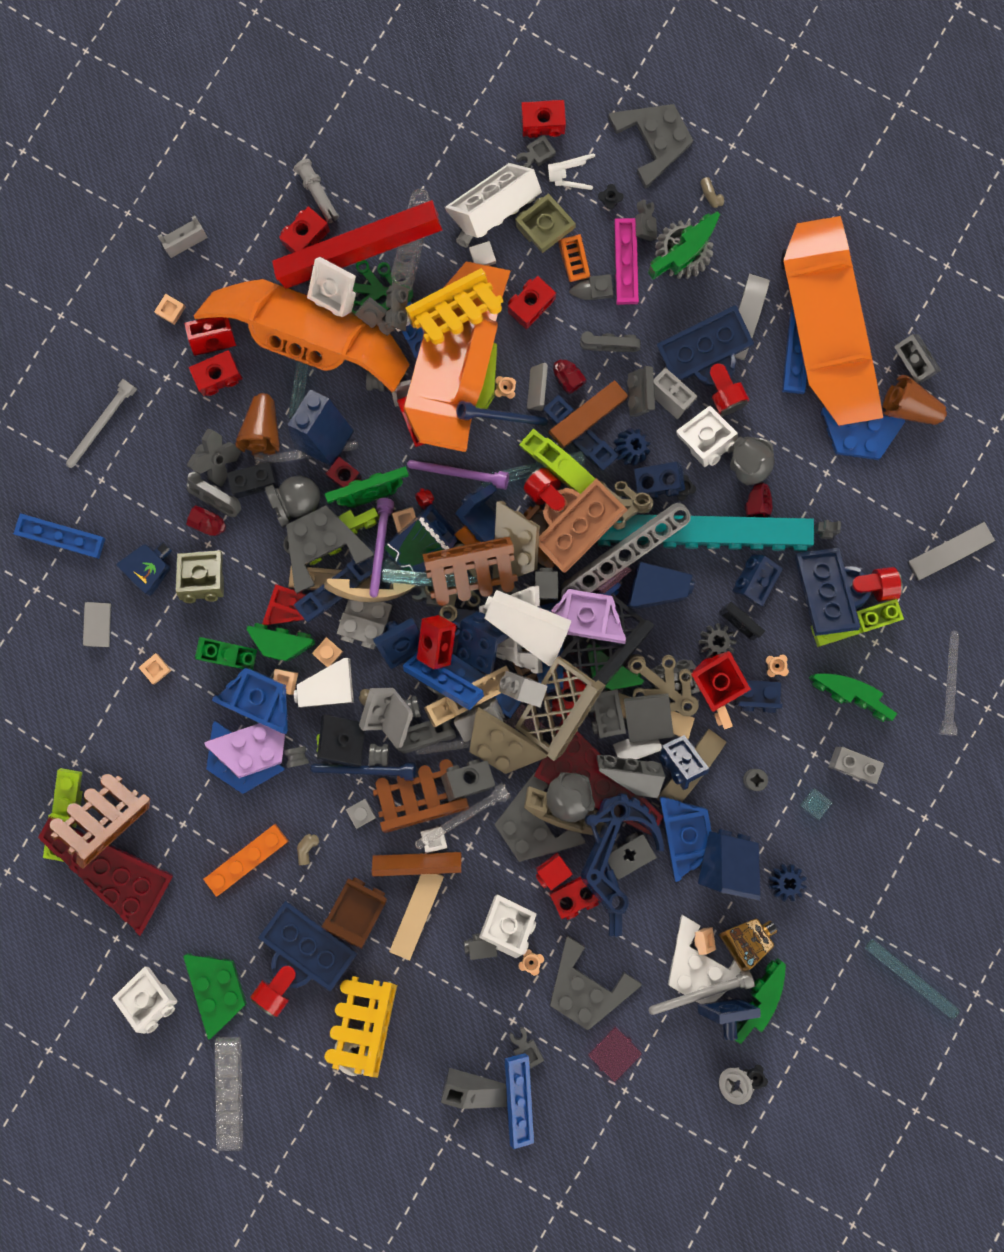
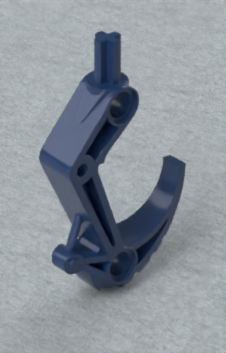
[581,793,664,936]

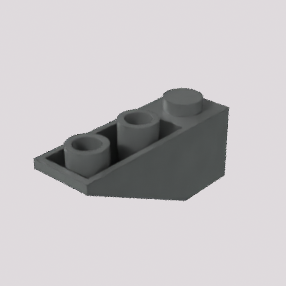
[597,755,665,798]
[441,1068,507,1109]

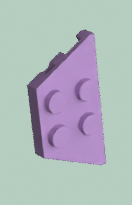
[551,589,626,644]
[204,717,288,778]

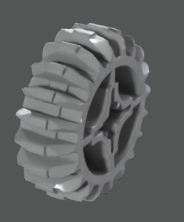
[655,220,713,279]

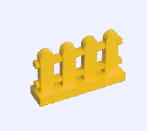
[405,268,503,344]
[325,976,397,1078]

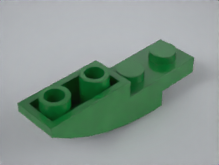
[648,211,720,280]
[809,674,897,722]
[735,958,786,1045]

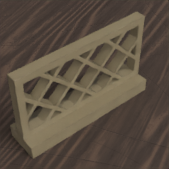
[515,656,606,761]

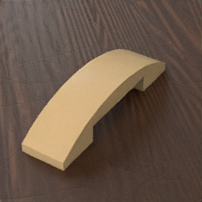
[324,579,415,602]

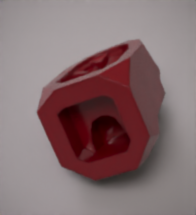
[553,360,586,395]
[745,482,773,518]
[186,505,226,536]

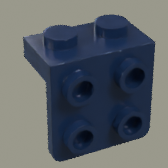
[455,484,497,542]
[456,611,510,674]

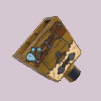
[719,918,777,971]

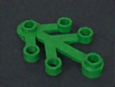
[352,260,413,316]

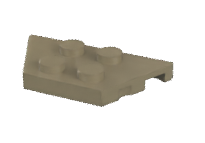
[493,501,540,578]
[469,707,548,774]

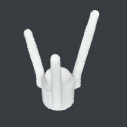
[548,153,595,190]

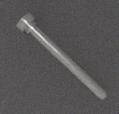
[66,379,137,468]
[649,970,755,1015]

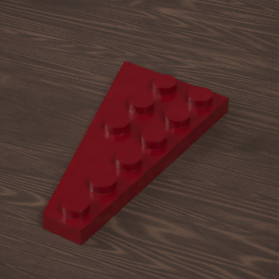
[534,718,663,836]
[38,816,173,936]

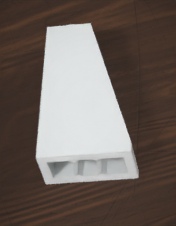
[484,590,571,667]

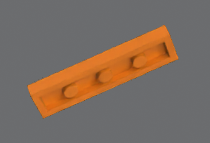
[203,824,289,897]

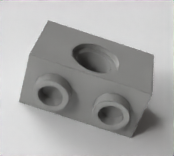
[499,671,548,707]
[828,747,884,784]

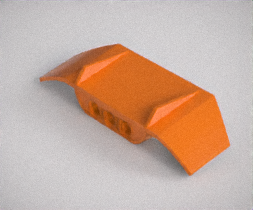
[784,216,883,425]
[403,261,511,452]
[194,279,410,392]

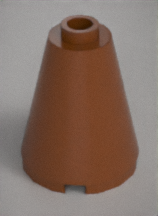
[882,375,947,425]
[235,393,280,457]

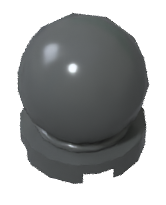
[265,475,320,528]

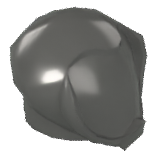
[730,436,775,486]
[546,772,595,822]

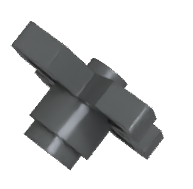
[187,428,242,487]

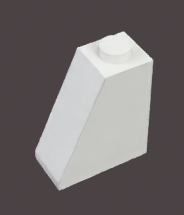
[294,658,354,708]

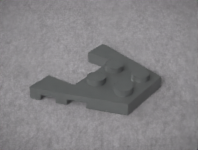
[608,104,693,189]
[286,506,374,594]
[494,771,586,862]
[550,935,642,1030]

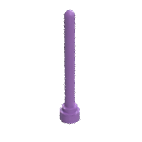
[407,460,509,490]
[369,498,394,597]

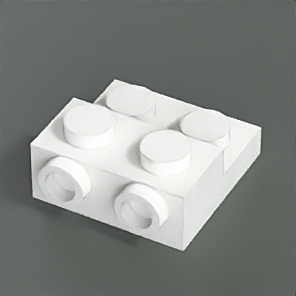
[307,257,356,317]
[676,406,738,467]
[479,895,536,958]
[112,966,178,1034]

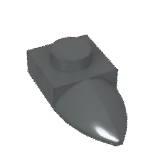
[569,274,613,300]

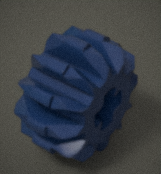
[613,428,651,466]
[768,864,807,902]

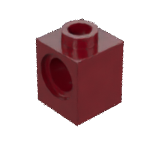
[326,457,362,488]

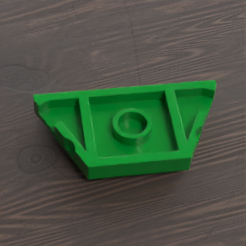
[325,466,409,508]
[183,954,247,1040]

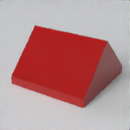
[691,651,751,712]

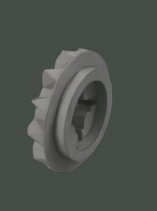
[719,1067,755,1105]

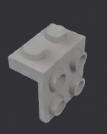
[359,688,413,748]

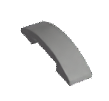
[735,274,770,360]
[908,522,995,581]

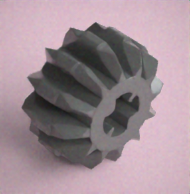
[698,623,737,658]

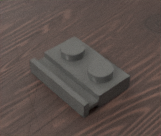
[627,366,655,417]

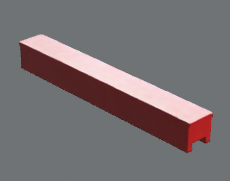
[272,200,442,289]

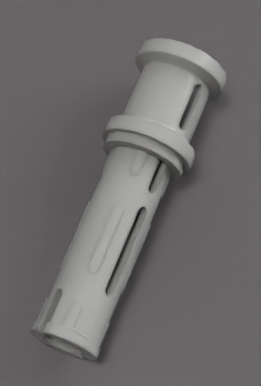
[294,159,339,223]

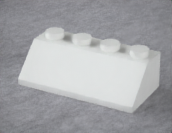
[445,163,542,238]

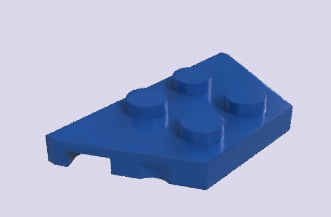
[821,407,905,460]
[212,668,288,734]
[206,721,286,794]
[659,796,711,882]

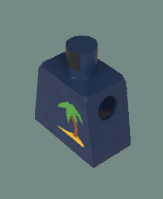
[116,542,172,596]

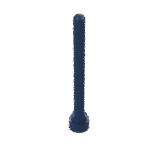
[456,401,548,426]
[310,763,416,781]

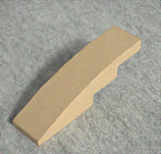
[424,666,509,727]

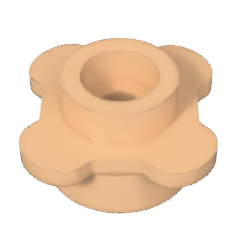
[494,376,516,399]
[765,655,789,677]
[518,949,544,976]

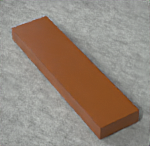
[549,380,628,449]
[371,852,462,876]

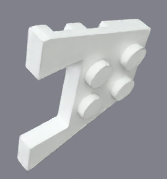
[479,586,543,674]
[668,915,741,1004]

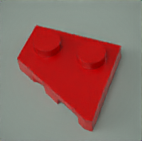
[262,584,307,625]

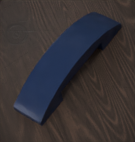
[543,395,619,471]
[293,559,373,623]

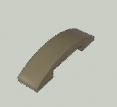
[656,729,726,802]
[524,786,604,835]

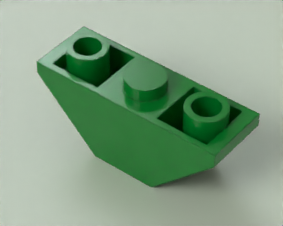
[247,623,315,662]
[195,637,257,670]
[586,643,644,691]

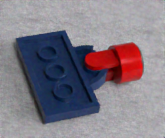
[657,305,754,415]
[795,548,903,636]
[250,901,357,1017]

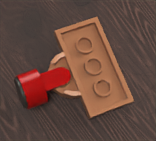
[524,468,628,573]

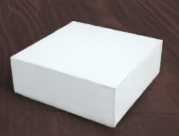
[469,241,496,266]
[421,826,447,853]

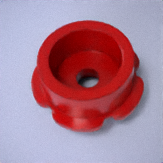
[415,488,434,509]

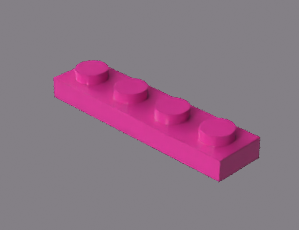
[614,218,639,305]

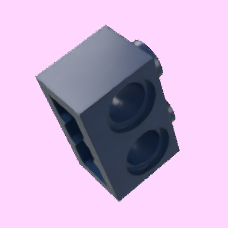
[634,461,685,500]

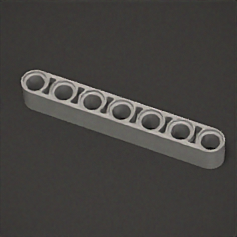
[561,503,690,596]

